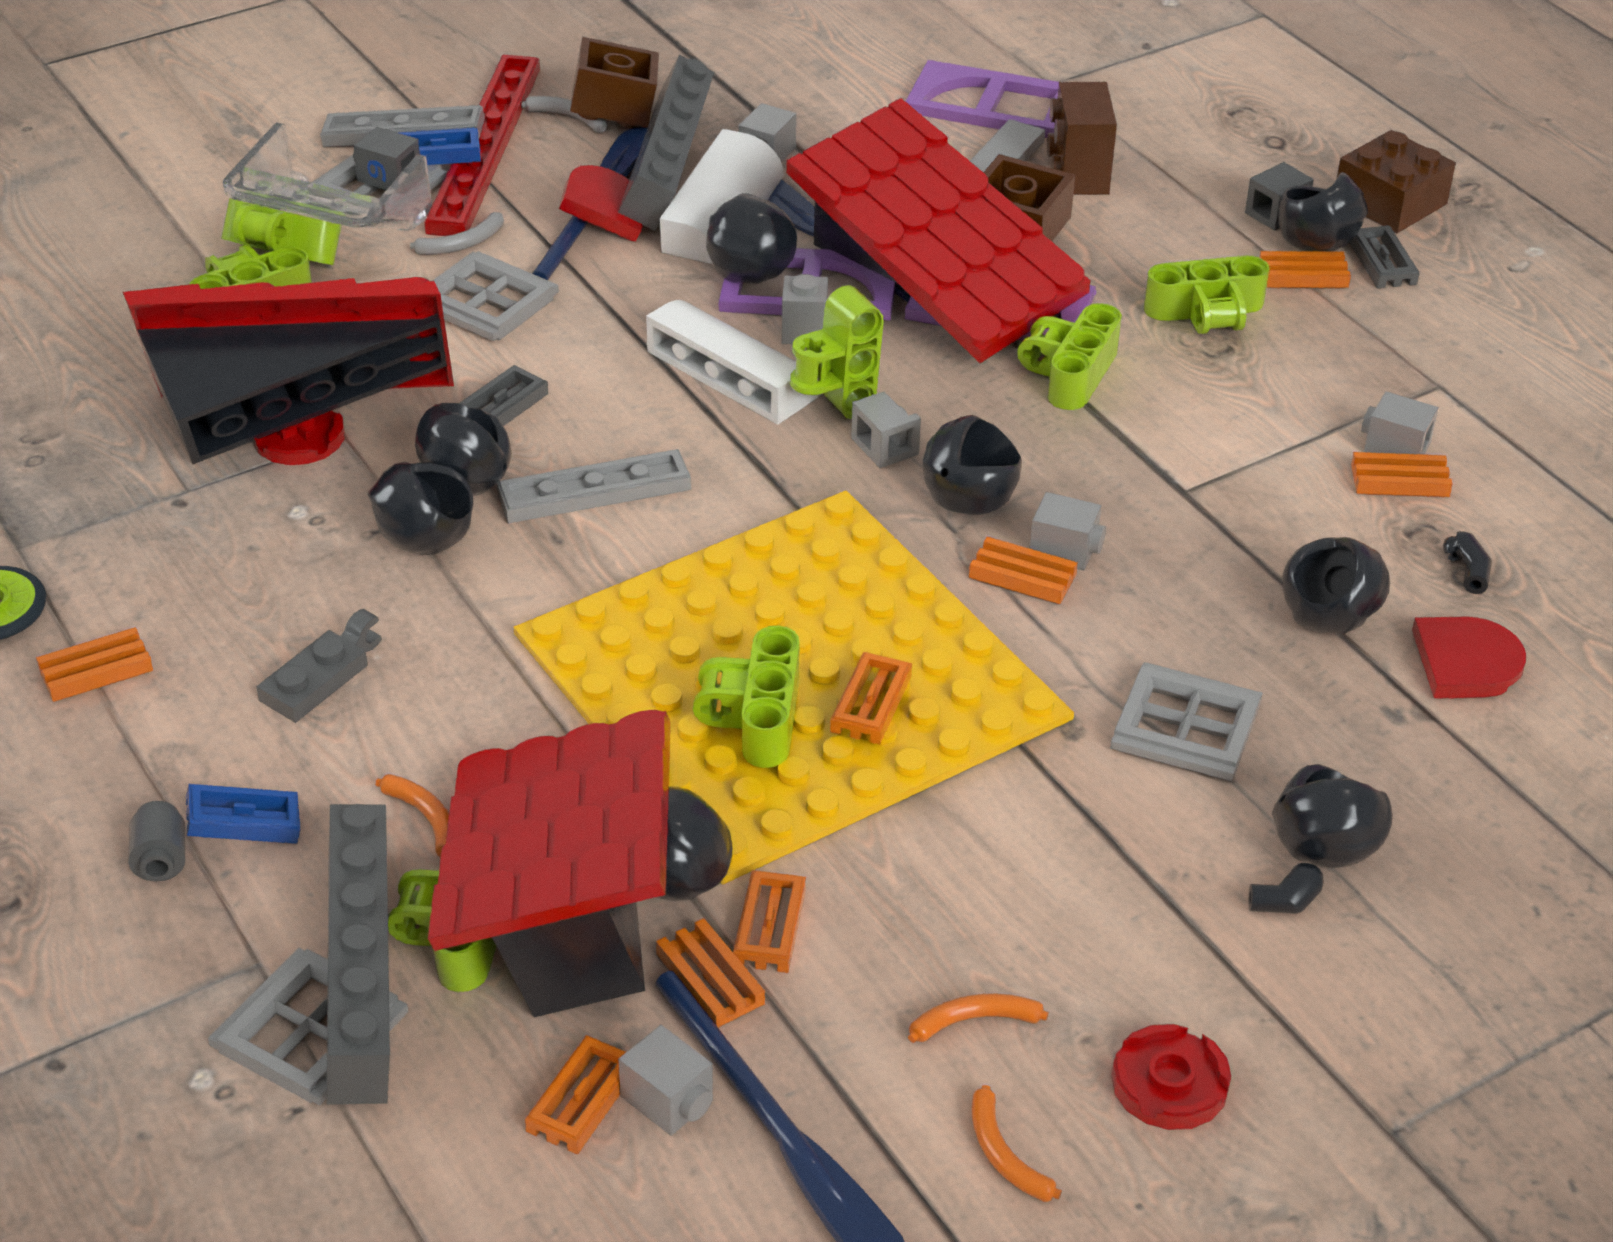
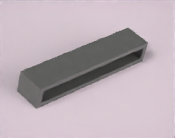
[618,54,714,231]
[326,804,390,1105]

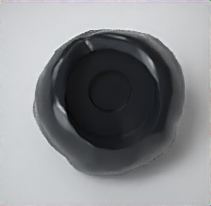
[1278,173,1368,251]
[706,193,797,284]
[415,403,512,496]
[922,415,1022,515]
[368,462,474,555]
[1282,537,1390,634]
[1272,764,1393,868]
[659,786,733,901]

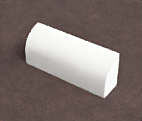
[660,129,784,264]
[646,300,823,425]

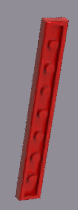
[424,54,540,236]

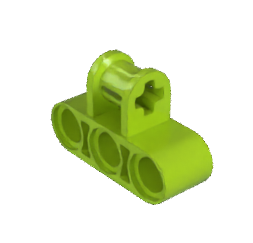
[221,197,342,265]
[189,244,312,289]
[1144,256,1270,334]
[790,285,884,419]
[1017,303,1122,410]
[693,625,800,768]
[388,869,496,992]

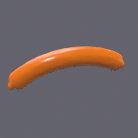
[375,774,449,859]
[908,994,1049,1043]
[971,1085,1062,1202]

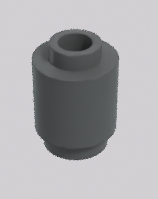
[128,801,185,882]

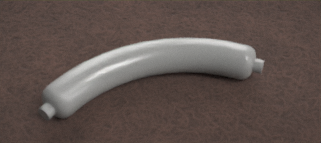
[522,96,607,133]
[410,212,504,255]

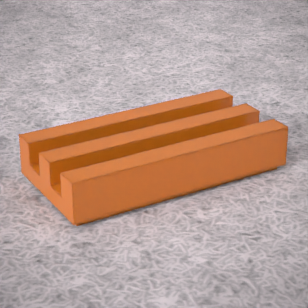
[1259,251,1351,288]
[1351,452,1453,497]
[969,536,1078,604]
[36,627,153,702]
[830,651,912,745]
[733,870,806,973]
[656,918,765,1027]
[525,1035,626,1155]

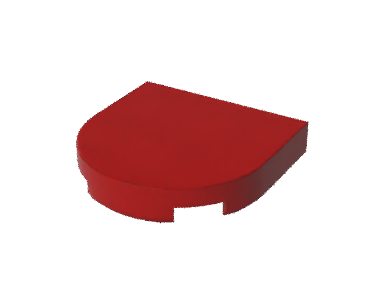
[559,165,643,242]
[1412,616,1527,698]

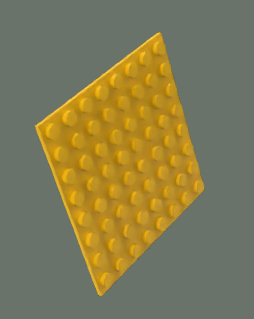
[513,490,1074,885]

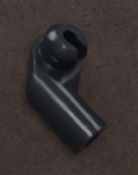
[1443,531,1492,594]
[1248,863,1324,914]

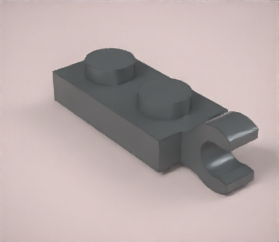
[256,609,382,723]

